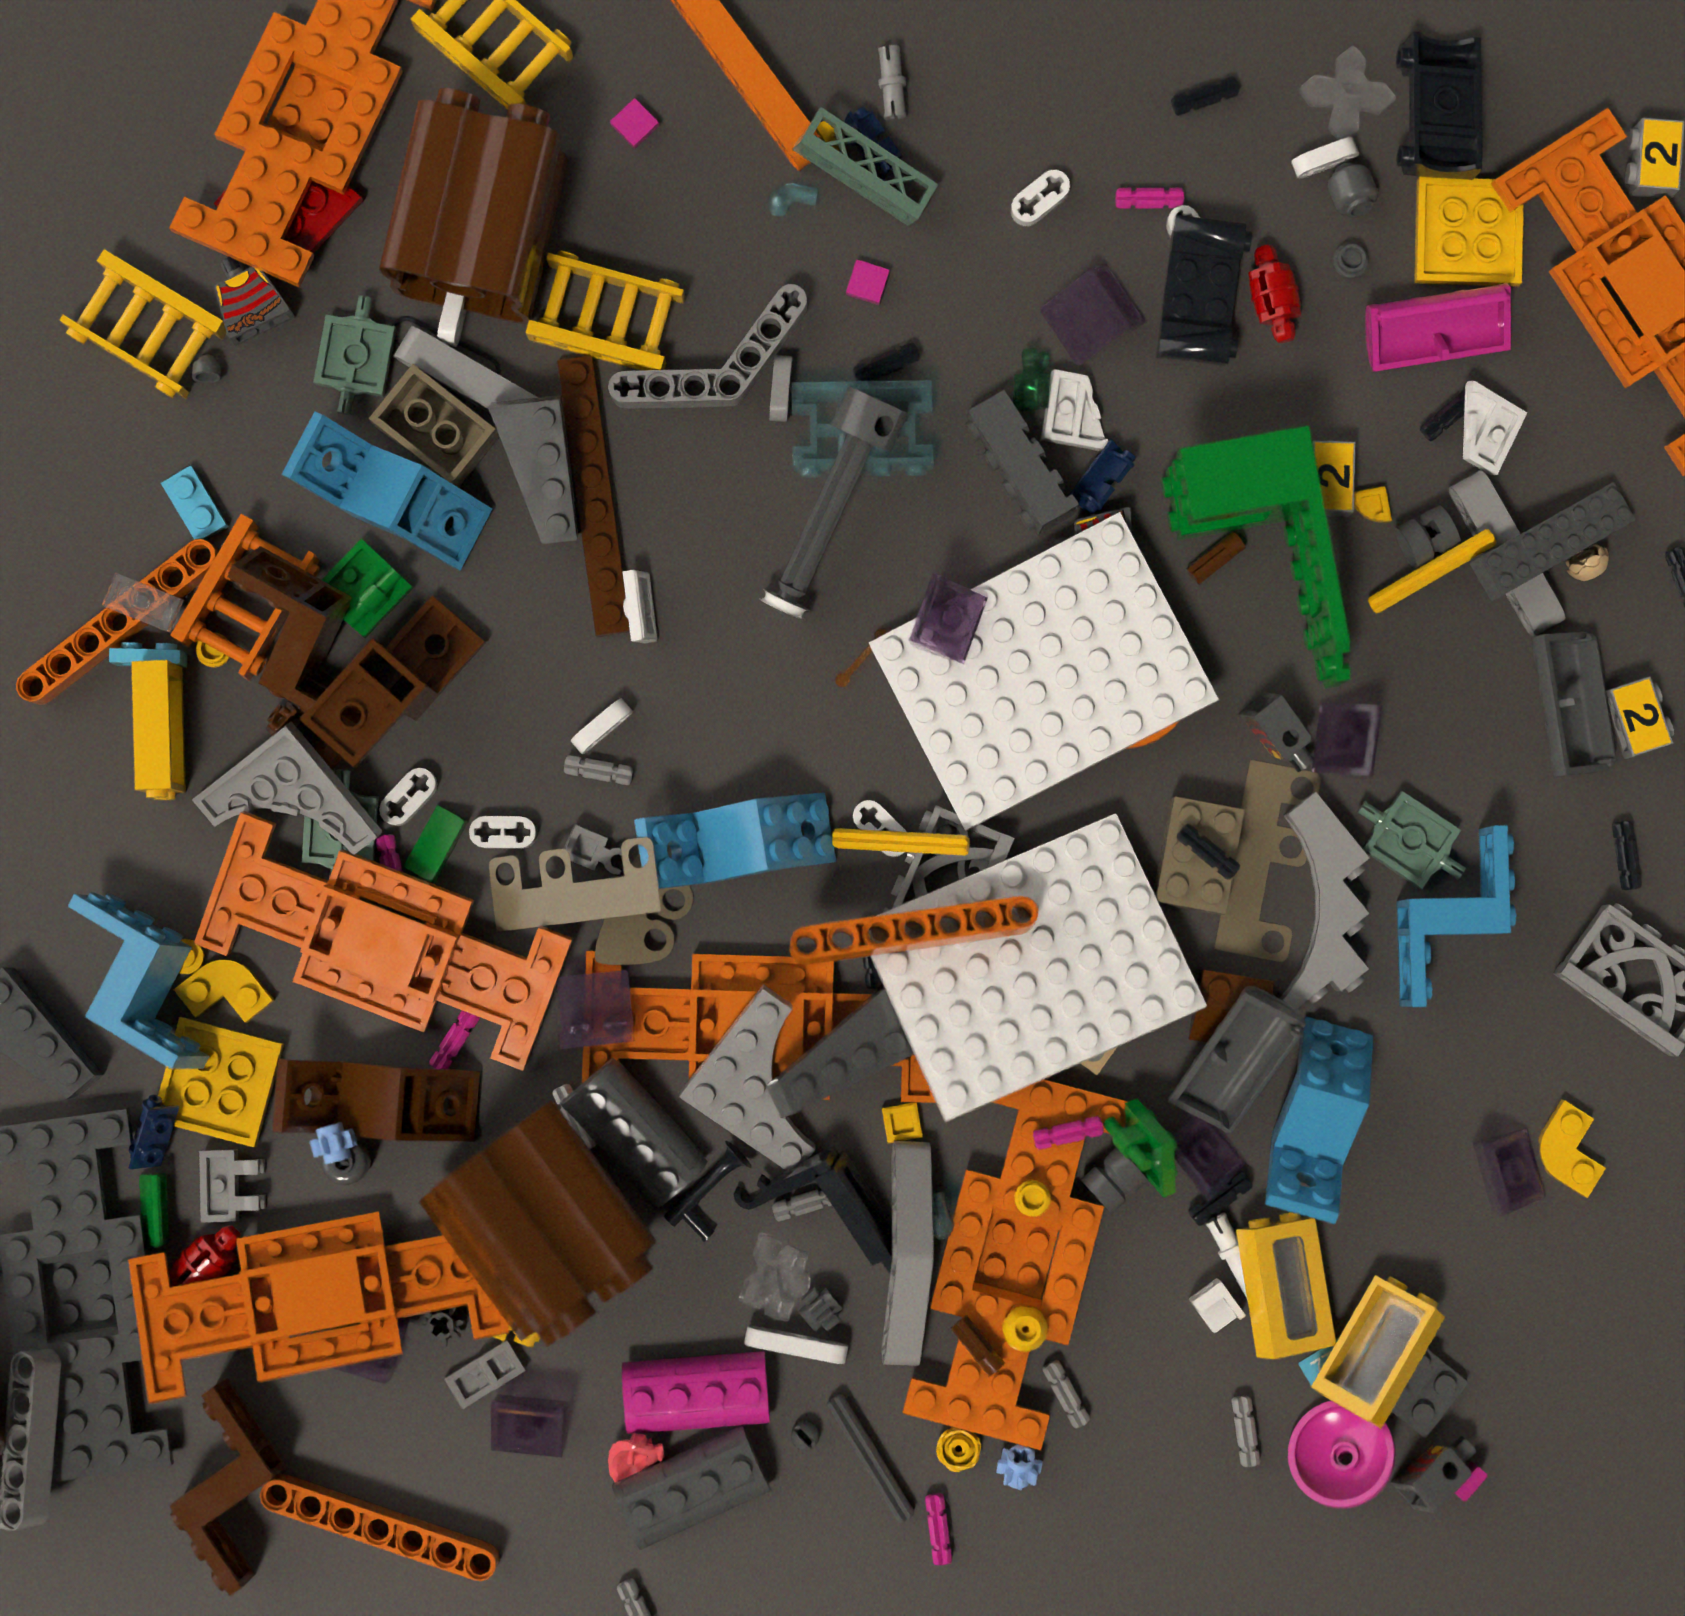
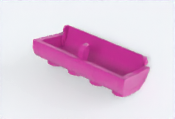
[1365,283,1511,372]
[622,1351,770,1434]

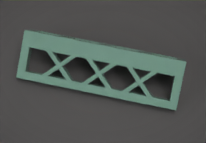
[792,107,938,226]

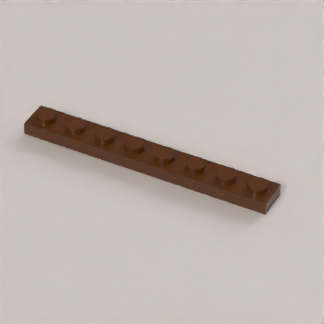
[557,355,630,637]

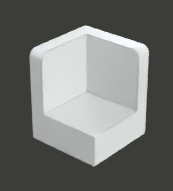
[1188,1278,1246,1333]

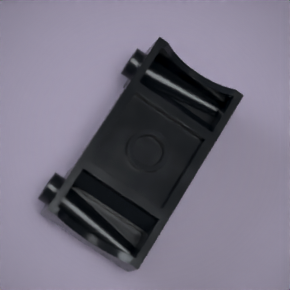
[1396,31,1482,180]
[1156,215,1252,366]

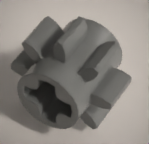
[799,1287,843,1332]
[419,1307,465,1348]

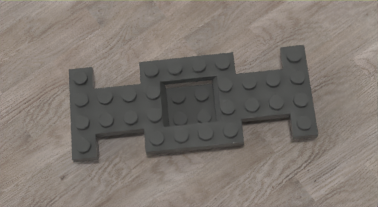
[0,1108,174,1482]

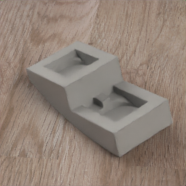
[444,1340,525,1409]

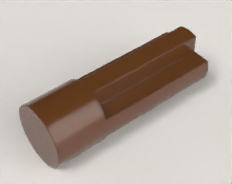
[1186,532,1246,585]
[950,1315,1005,1376]

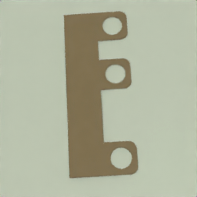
[1214,760,1321,962]
[489,837,661,932]

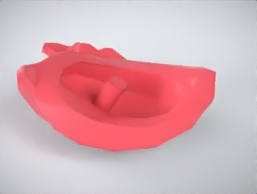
[608,1433,664,1482]

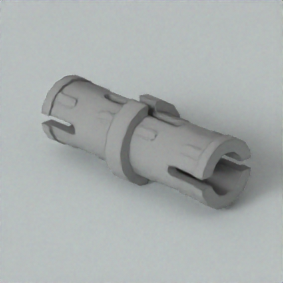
[878,45,906,120]

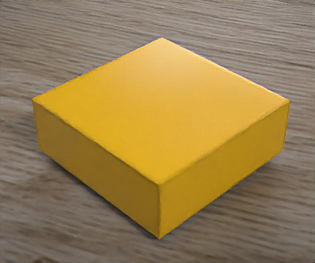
[882,1102,923,1143]

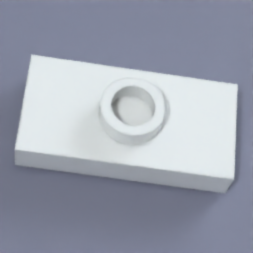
[623,570,657,643]

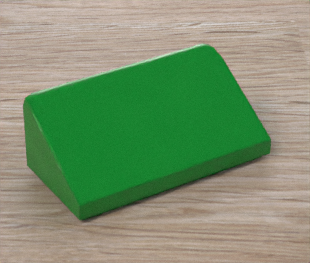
[403,805,468,883]
[139,1173,169,1247]

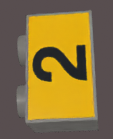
[1625,118,1684,199]
[1312,441,1355,517]
[1606,677,1674,759]

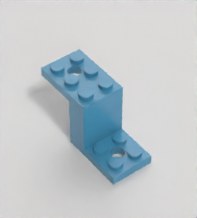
[281,411,492,571]
[634,793,836,889]
[1396,825,1516,1007]
[68,892,210,1069]
[1265,1016,1373,1224]

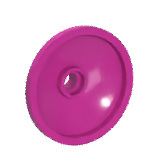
[1288,1401,1396,1509]

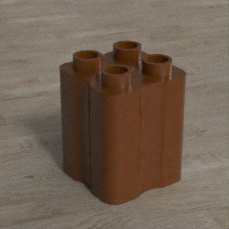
[379,88,568,324]
[419,1100,657,1347]

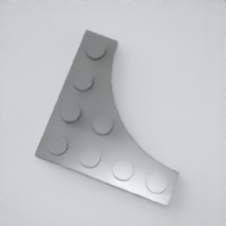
[192,721,383,855]
[679,984,815,1171]

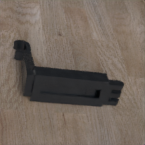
[733,1145,893,1274]

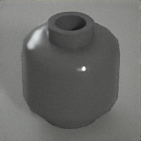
[1327,163,1378,218]
[321,1140,371,1185]

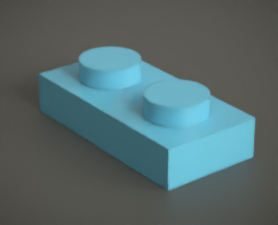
[161,465,229,540]
[109,642,188,667]

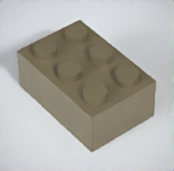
[368,364,500,488]
[1154,796,1245,915]

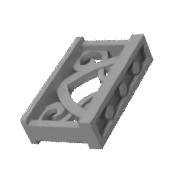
[883,805,1014,913]
[1553,903,1685,1057]

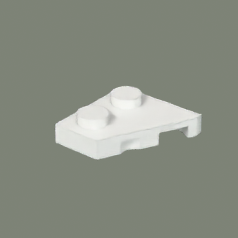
[1041,369,1109,451]
[1463,381,1527,475]

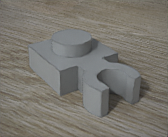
[564,824,622,875]

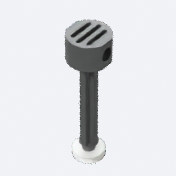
[759,386,909,621]

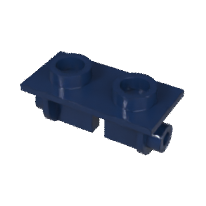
[844,107,903,181]
[1069,439,1136,515]
[128,1095,179,1170]

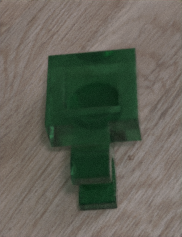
[1013,348,1050,412]

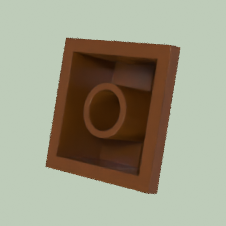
[1188,970,1274,1042]

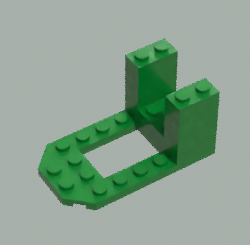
[1161,425,1350,689]

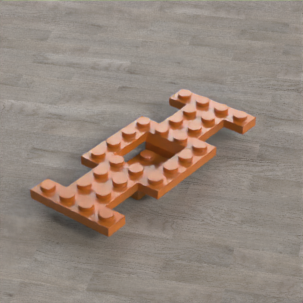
[169,0,437,288]
[1491,108,1685,476]
[194,811,573,1071]
[582,951,936,1103]
[902,1079,1128,1450]
[128,1212,510,1404]

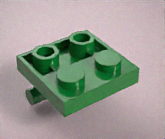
[322,539,414,639]
[1103,1098,1178,1198]

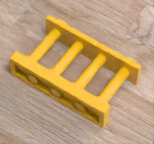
[411,0,573,110]
[60,249,227,399]
[525,251,685,370]

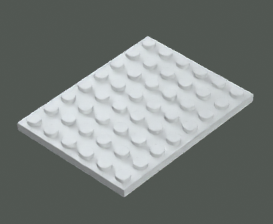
[869,512,1219,831]
[868,813,1207,1122]

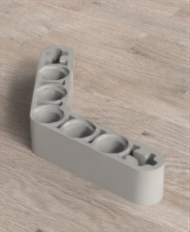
[608,284,807,409]
[882,1140,933,1366]

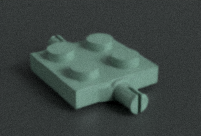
[313,296,397,415]
[302,769,378,875]
[1357,791,1466,889]

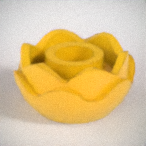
[1002,1306,1048,1352]
[936,1427,981,1472]

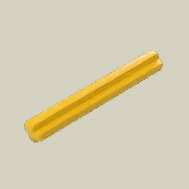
[1368,529,1497,613]
[832,828,970,856]

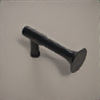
[664,1141,752,1242]

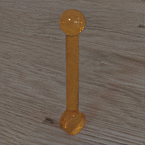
[835,629,888,688]

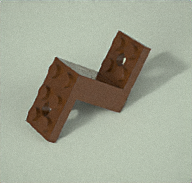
[227,546,362,727]
[300,595,486,768]
[272,1059,480,1142]
[169,1378,286,1596]

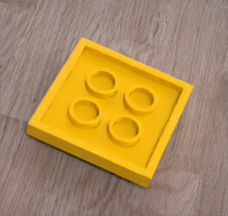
[1414,177,1523,287]
[158,1017,284,1147]

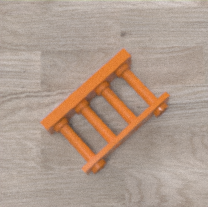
[170,514,320,681]

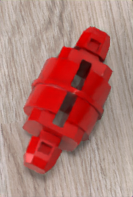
[1248,244,1302,344]
[169,1225,241,1287]

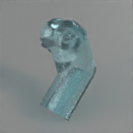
[768,183,818,216]
[932,1192,954,1240]

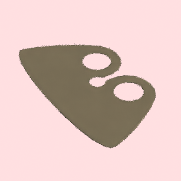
[595,852,694,965]

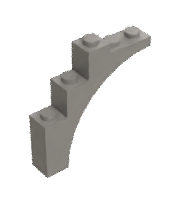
[1279,792,1369,1014]

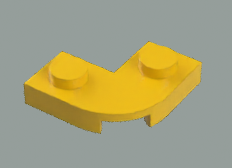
[174,960,275,1023]
[1538,1099,1606,1198]

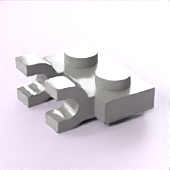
[199,1149,266,1222]

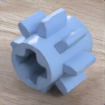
[310,1122,357,1164]
[996,1444,1042,1490]

